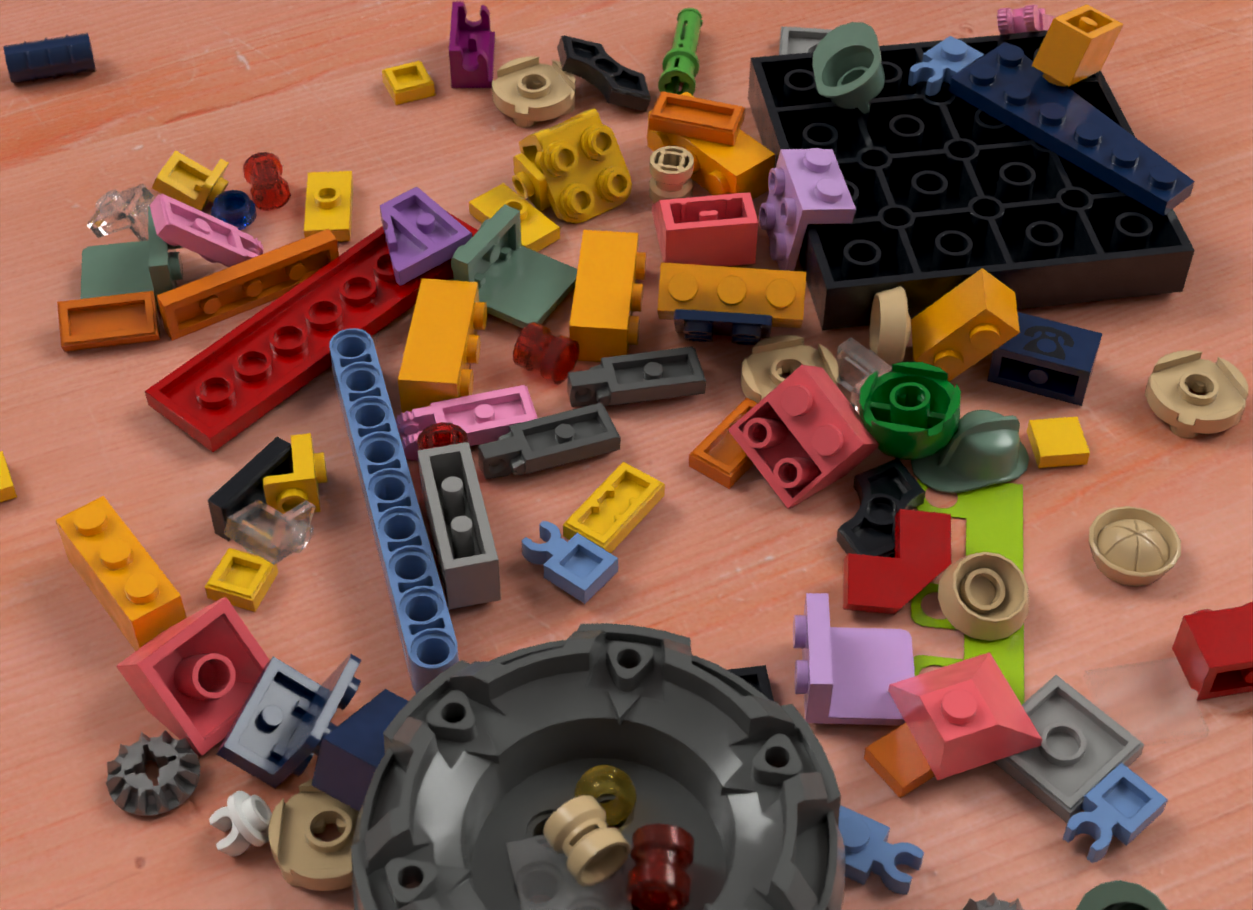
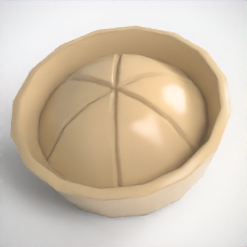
[869,286,911,369]
[1089,506,1181,587]
[938,552,1029,641]

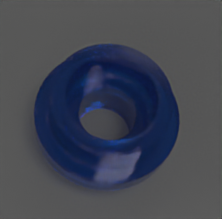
[211,190,257,230]

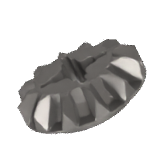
[106,730,200,816]

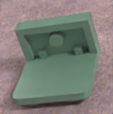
[451,204,577,331]
[81,205,183,309]

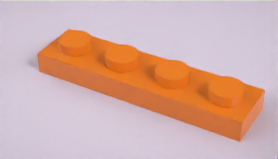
[157,228,339,341]

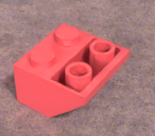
[652,192,758,267]
[728,365,879,509]

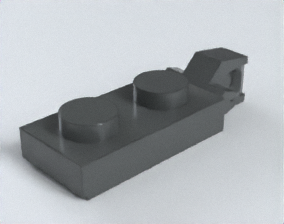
[567,346,706,407]
[478,403,621,479]

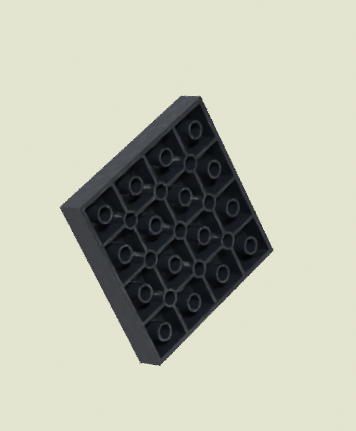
[748,31,1195,330]

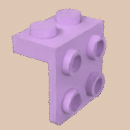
[759,148,856,271]
[793,593,915,726]

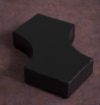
[557,35,651,112]
[836,458,925,558]

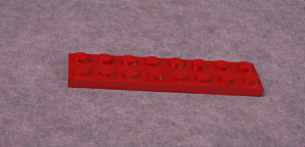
[145,210,478,452]

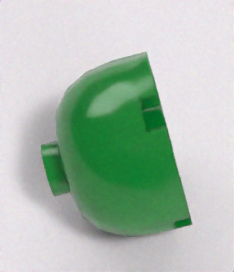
[859,362,961,460]

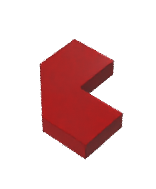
[843,509,952,615]

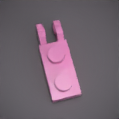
[997,4,1056,35]
[149,194,264,267]
[395,385,538,461]

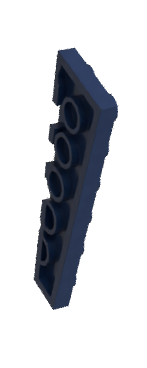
[949,42,1195,216]

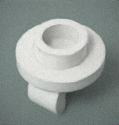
[209,791,272,857]

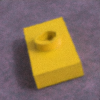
[304,171,353,242]
[469,183,560,252]
[563,462,665,553]

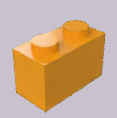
[1031,4,1124,87]
[911,268,1020,382]

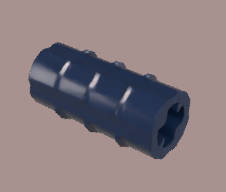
[4,33,96,83]

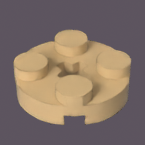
[492,56,576,128]
[741,335,839,403]
[1145,350,1248,438]
[268,779,359,891]

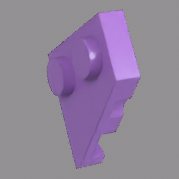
[380,187,472,286]

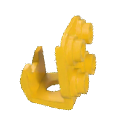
[519,109,632,224]

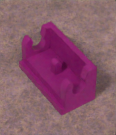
[449,1,495,88]

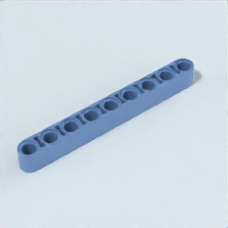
[329,328,459,693]

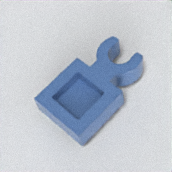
[908,36,984,96]
[522,521,618,604]
[1063,763,1168,863]
[838,805,924,894]

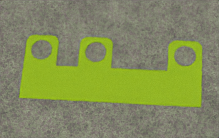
[911,479,1024,705]

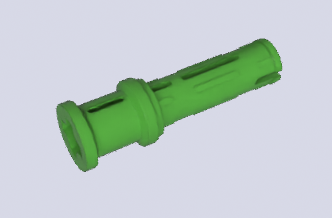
[658,8,703,95]

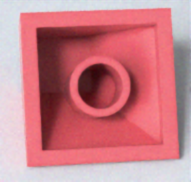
[116,597,270,756]
[888,652,1042,780]

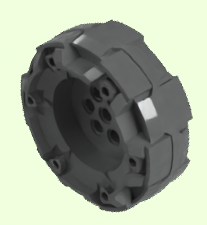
[351,623,846,910]

